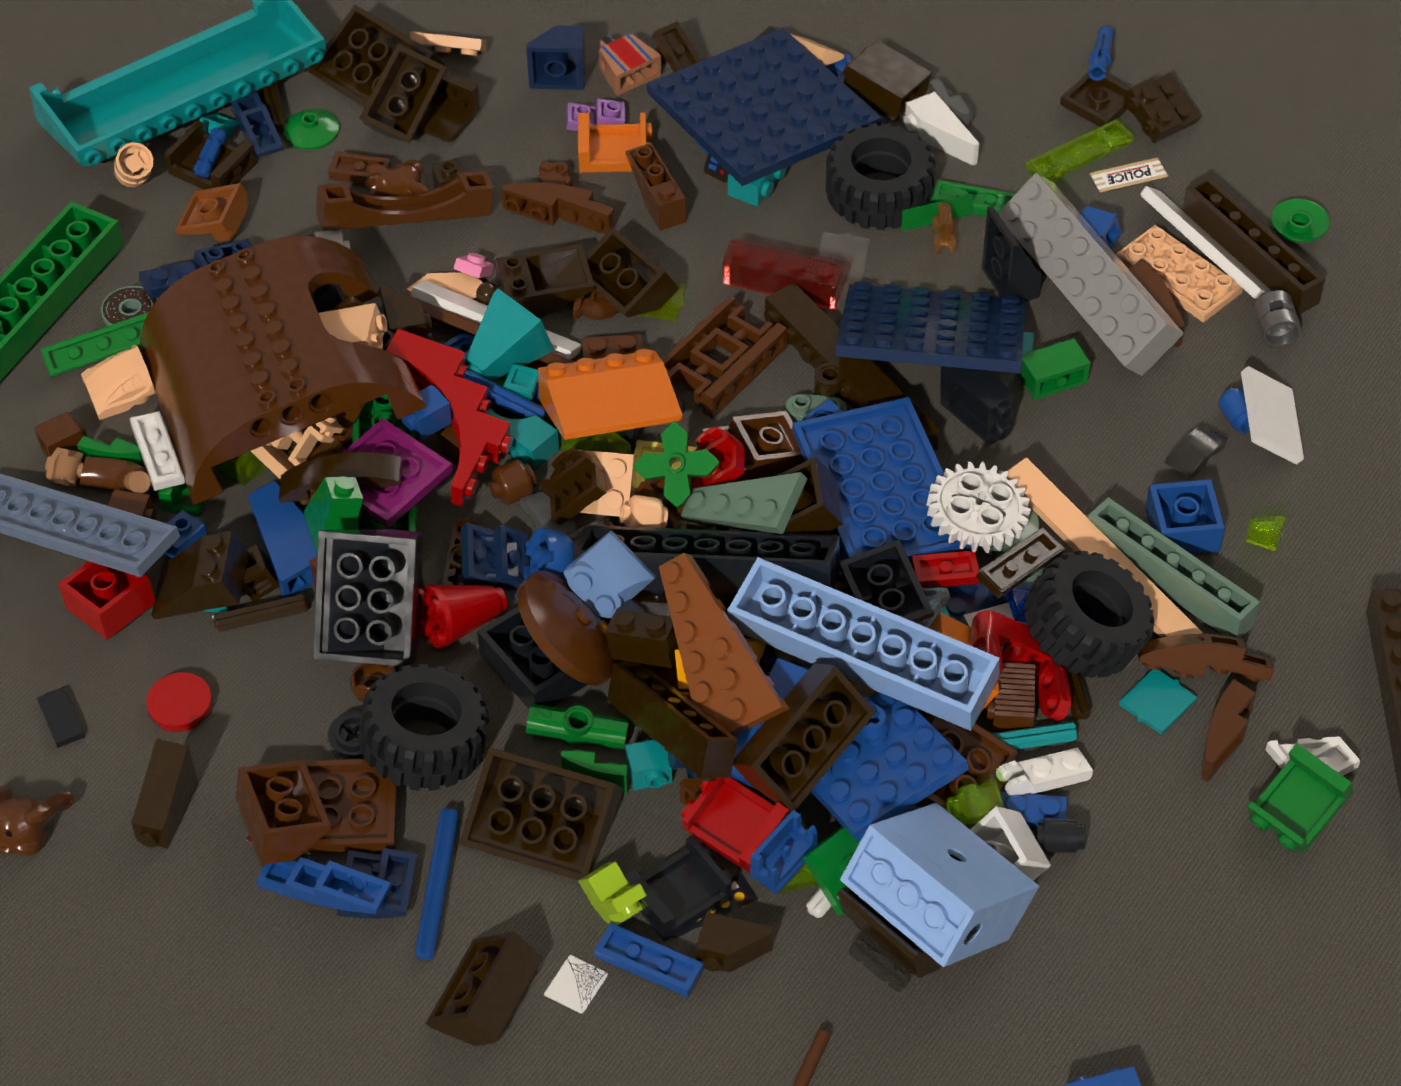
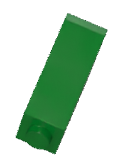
[304,477,363,555]

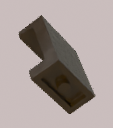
[165,121,257,190]

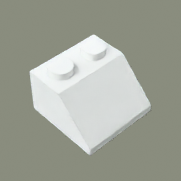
[970,806,1051,881]

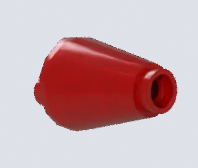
[418,584,507,648]

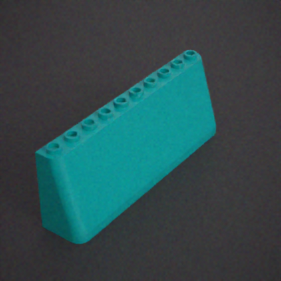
[29,0,326,167]

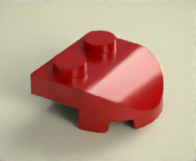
[691,427,745,492]

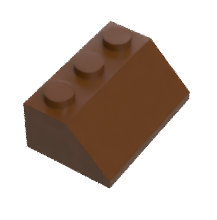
[236,760,331,865]

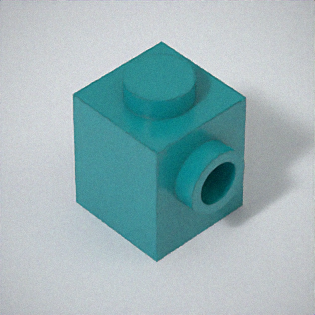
[625,740,677,791]

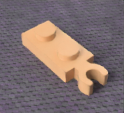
[410,32,487,56]

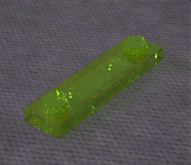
[1025,119,1134,181]

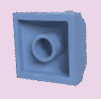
[563,530,656,618]

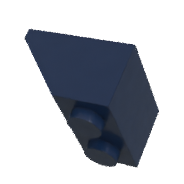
[526,25,586,90]

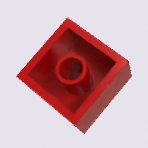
[58,561,156,640]

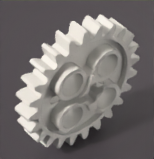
[926,462,1031,553]

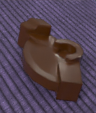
[539,160,572,186]
[572,290,620,320]

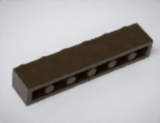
[1182,176,1325,316]
[607,662,738,781]

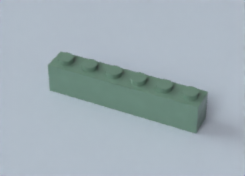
[1088,497,1260,638]

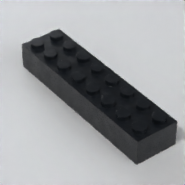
[573,525,840,597]

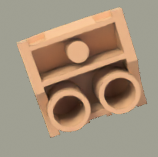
[81,344,155,420]

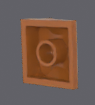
[175,183,248,242]

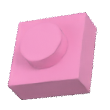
[454,253,494,278]

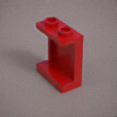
[681,777,789,873]

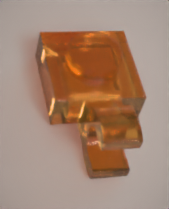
[932,203,956,254]

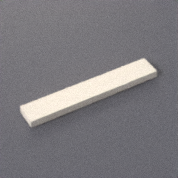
[1141,186,1271,299]
[410,280,582,360]

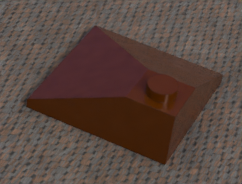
[915,712,1018,829]

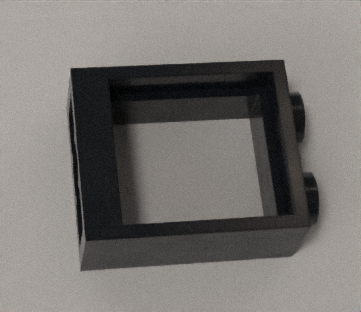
[940,366,1014,446]

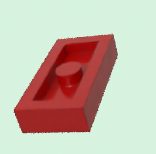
[911,551,980,589]

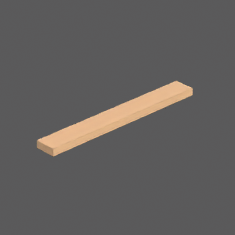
[1007,457,1203,638]

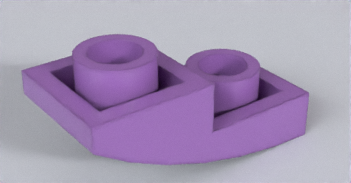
[566,98,625,131]

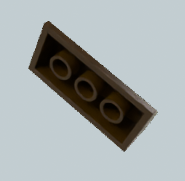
[733,663,876,812]

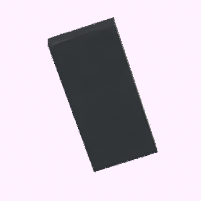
[37,688,85,748]

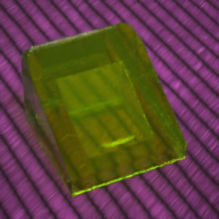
[1245,516,1287,551]

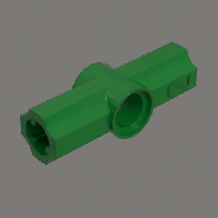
[526,704,629,749]

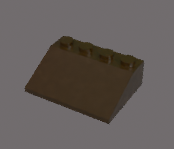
[308,5,446,108]
[459,747,623,880]

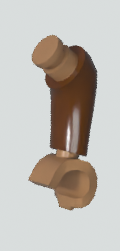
[45,447,151,494]

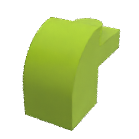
[578,861,647,925]

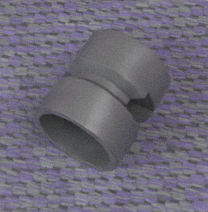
[1254,290,1302,347]

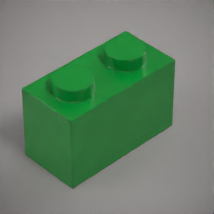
[1018,338,1091,400]

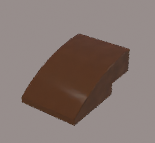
[696,411,804,483]

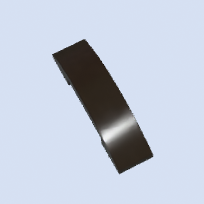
[278,452,403,503]

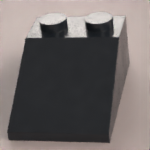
[981,205,1043,302]
[839,540,934,623]

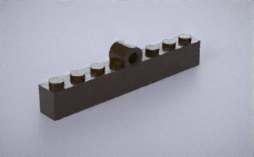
[764,282,939,451]

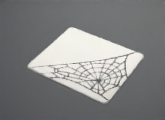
[544,955,608,1014]

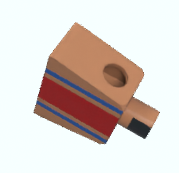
[599,34,661,96]

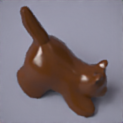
[365,159,429,197]

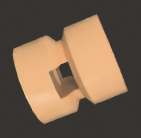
[114,143,153,188]

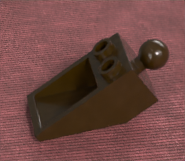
[476,244,595,318]

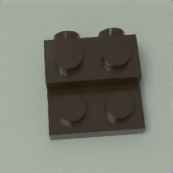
[1123,73,1201,144]

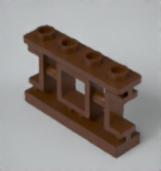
[661,296,787,419]

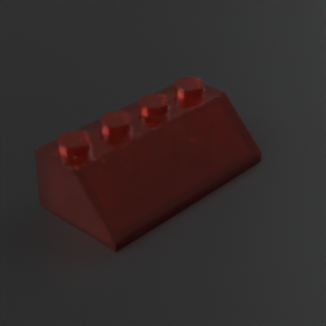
[722,237,852,310]

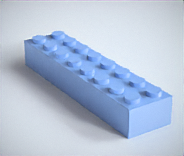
[727,557,1000,731]

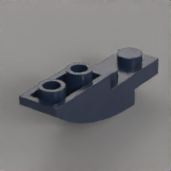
[139,239,253,299]

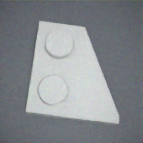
[1266,737,1360,776]

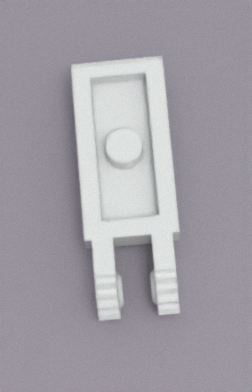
[996,748,1093,796]

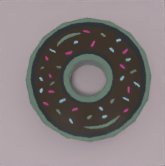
[101,286,158,326]

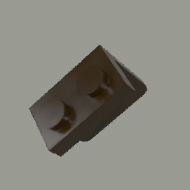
[417,72,480,142]

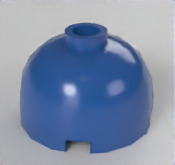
[524,528,576,580]

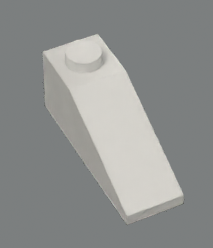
[904,92,979,165]

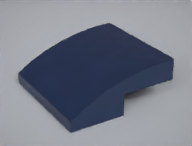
[461,522,529,589]
[337,848,417,919]

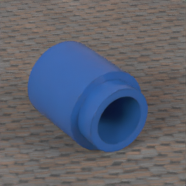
[1218,388,1250,433]

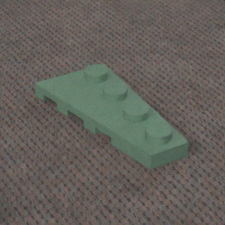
[681,472,807,534]

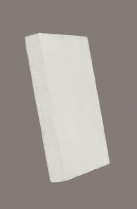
[1241,366,1304,464]

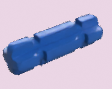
[194,127,226,178]

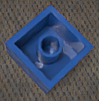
[1145,479,1225,554]

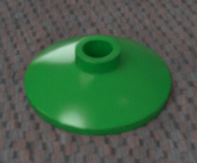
[283,109,339,150]
[1271,199,1330,243]

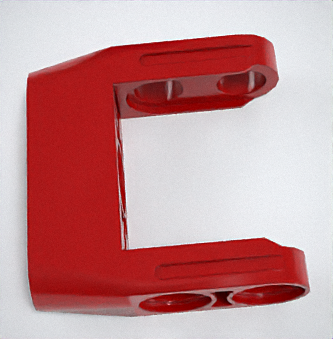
[969,610,1071,721]

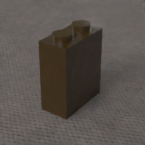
[843,41,932,119]

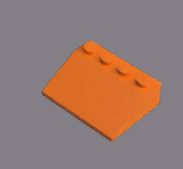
[538,349,683,440]

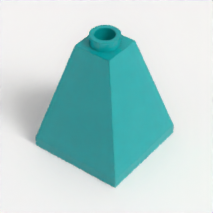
[466,289,554,381]

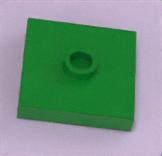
[802,826,862,915]

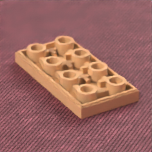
[1116,225,1243,323]

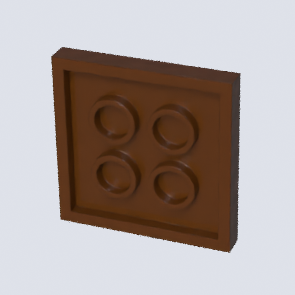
[304,759,398,853]

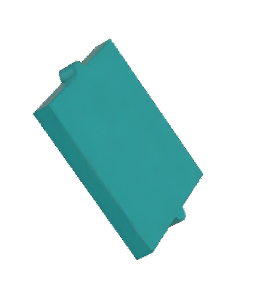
[1119,669,1198,735]

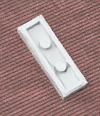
[130,411,185,491]

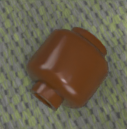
[488,460,537,505]

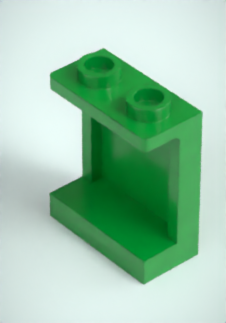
[1246,744,1354,854]

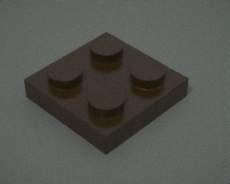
[1060,70,1130,130]

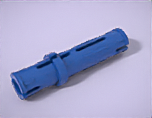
[1088,26,1115,81]

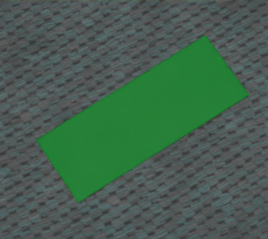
[901,194,973,231]

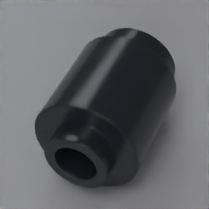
[1036,818,1086,853]

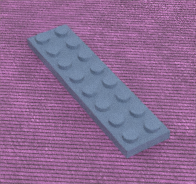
[0,473,180,577]

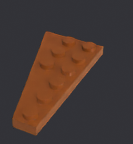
[659,553,790,736]

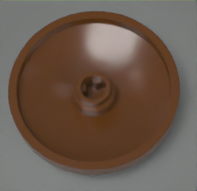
[517,571,621,686]

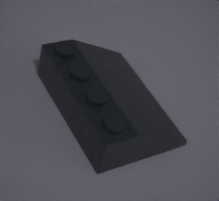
[313,530,423,667]

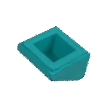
[199,113,238,140]

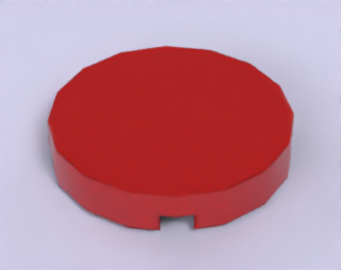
[146,672,213,732]

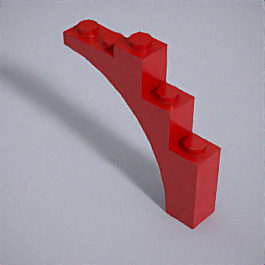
[386,329,513,507]

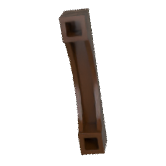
[316,171,494,231]

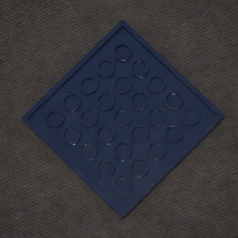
[646,28,881,186]
[835,281,1025,373]

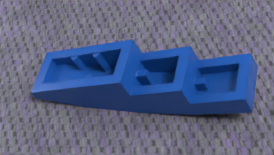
[256,857,392,914]

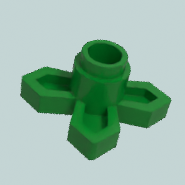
[633,422,720,509]

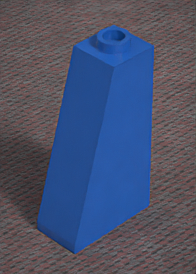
[248,481,317,598]

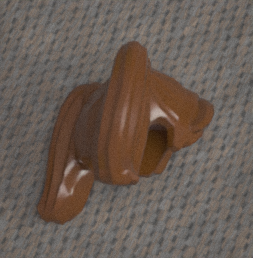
[0,785,74,856]

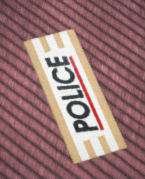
[1090,157,1169,192]

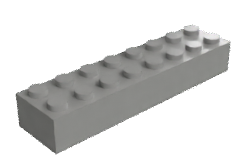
[998,173,1184,376]

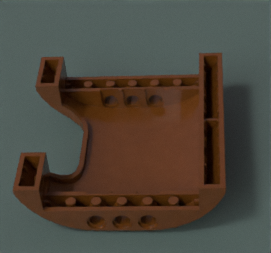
[140,236,426,505]

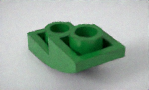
[77,436,146,469]
[561,750,628,795]

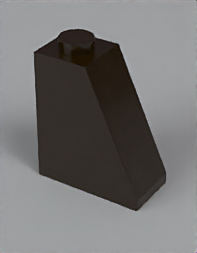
[131,739,198,849]

